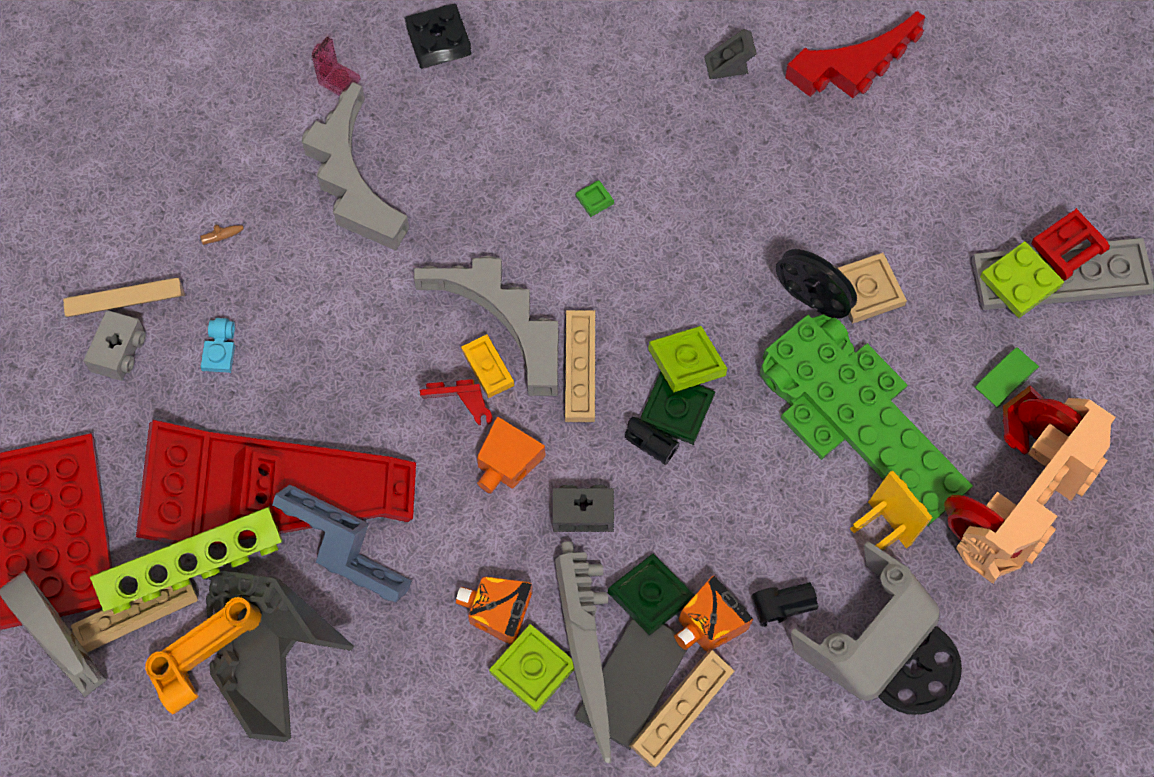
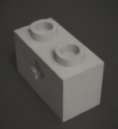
[83,310,146,381]

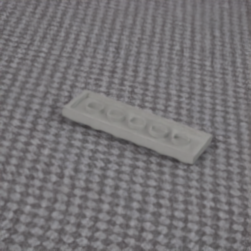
[972,238,1154,310]

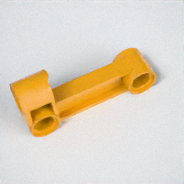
[145,597,261,715]

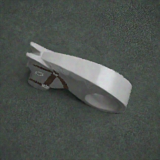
[0,571,107,698]

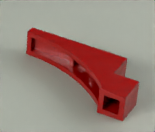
[785,11,925,98]

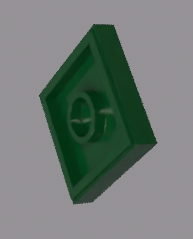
[640,371,715,445]
[607,554,695,636]

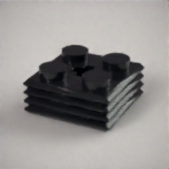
[405,3,472,69]

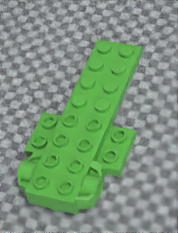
[760,314,973,527]

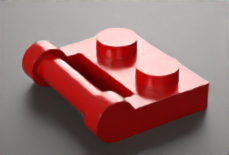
[1031,208,1110,281]

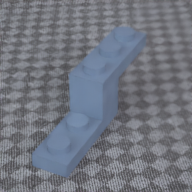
[272,485,412,603]

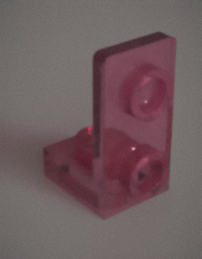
[312,37,361,96]

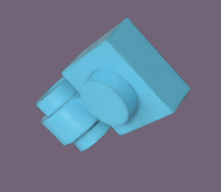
[201,318,235,373]

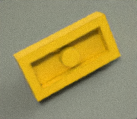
[461,334,514,399]

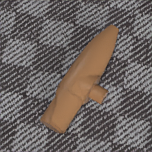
[200,225,244,245]

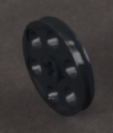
[776,249,857,318]
[878,626,962,715]

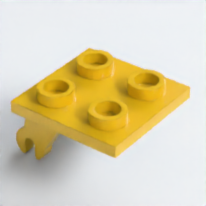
[850,471,933,551]

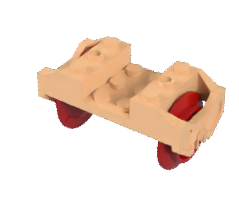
[944,398,1116,583]

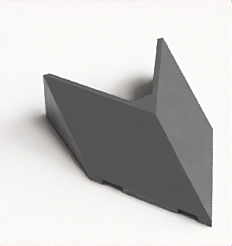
[205,570,354,742]

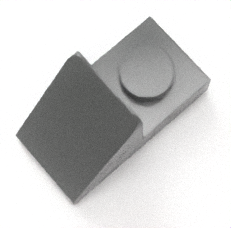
[704,29,757,79]

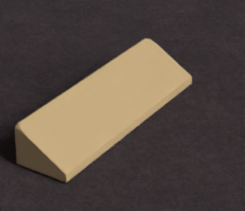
[63,278,185,317]

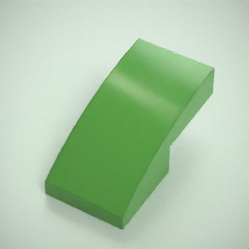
[975,347,1039,408]

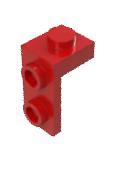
[1002,385,1044,455]

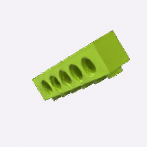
[90,506,283,614]

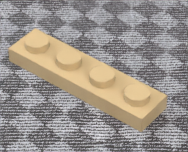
[565,310,595,422]
[70,578,199,653]
[629,650,734,768]

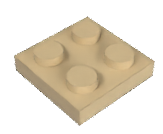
[838,253,907,324]

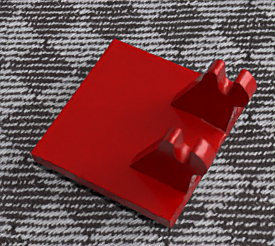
[419,379,493,425]

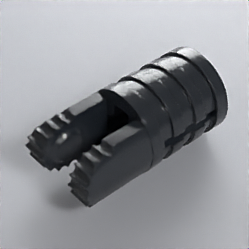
[624,417,680,465]

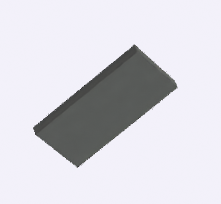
[575,619,688,751]

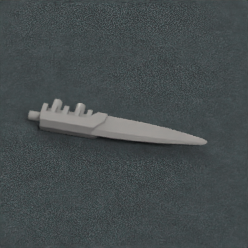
[555,541,611,763]

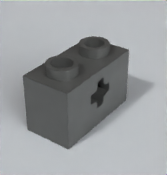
[553,485,614,532]

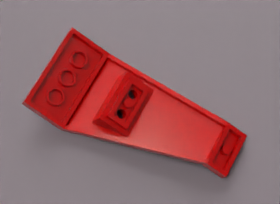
[136,420,416,545]

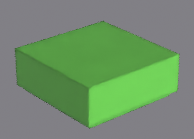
[575,180,614,217]

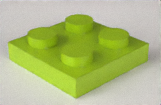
[980,241,1064,318]
[648,326,728,392]
[489,624,575,713]

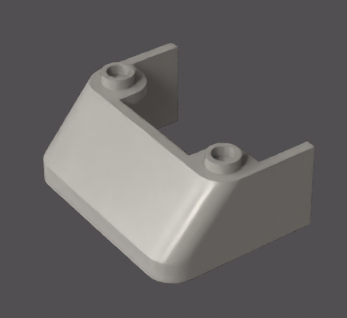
[791,542,940,701]

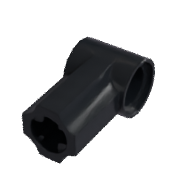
[752,582,818,627]

